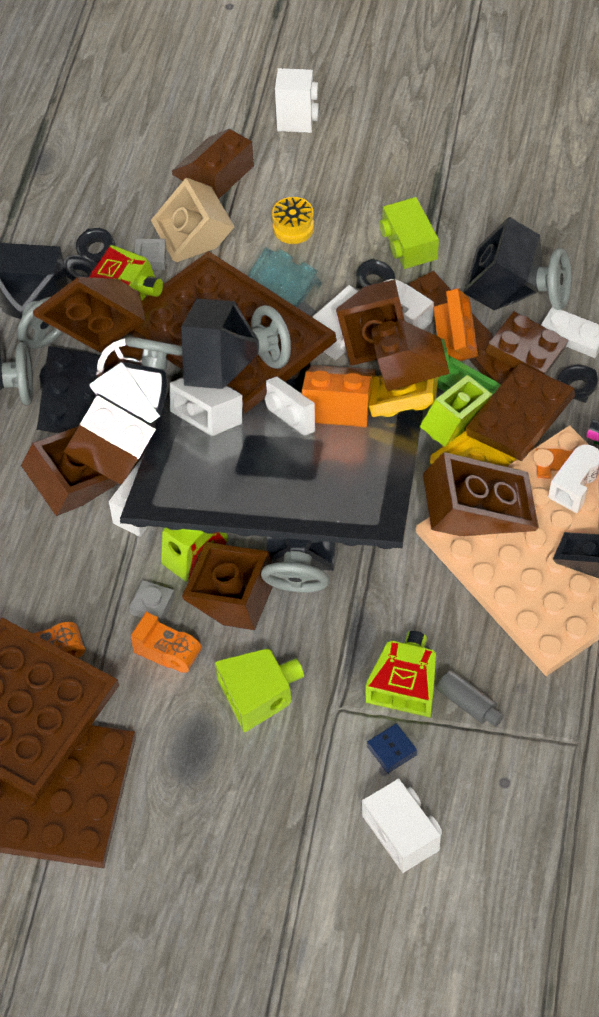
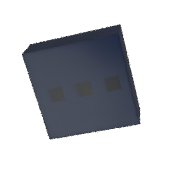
[367,723,417,773]

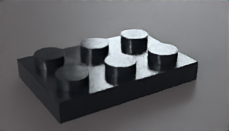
[36,346,101,433]

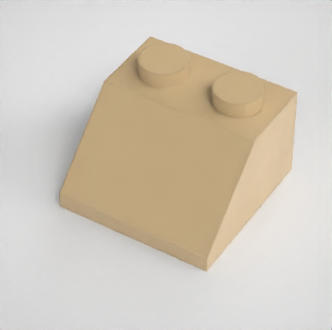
[151,178,234,262]

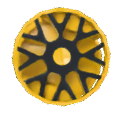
[272,197,314,244]

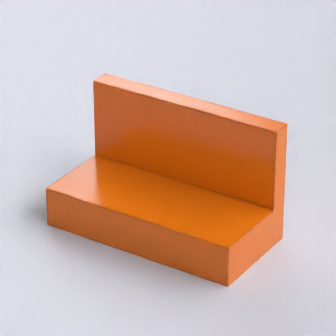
[433,288,478,361]

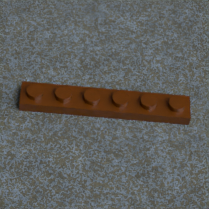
[408,270,515,385]

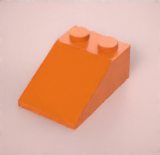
[302,365,376,427]

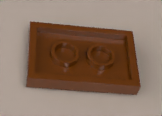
[466,363,575,461]

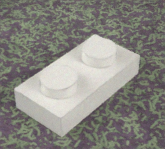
[541,306,599,358]
[265,377,315,436]

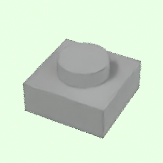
[134,239,167,270]
[129,580,175,623]

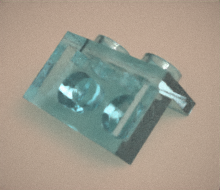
[248,247,322,307]

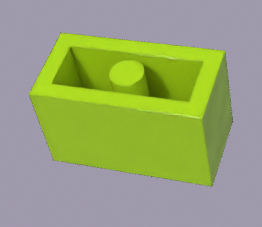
[379,197,439,269]
[420,375,492,447]

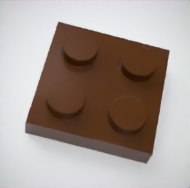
[485,311,569,375]

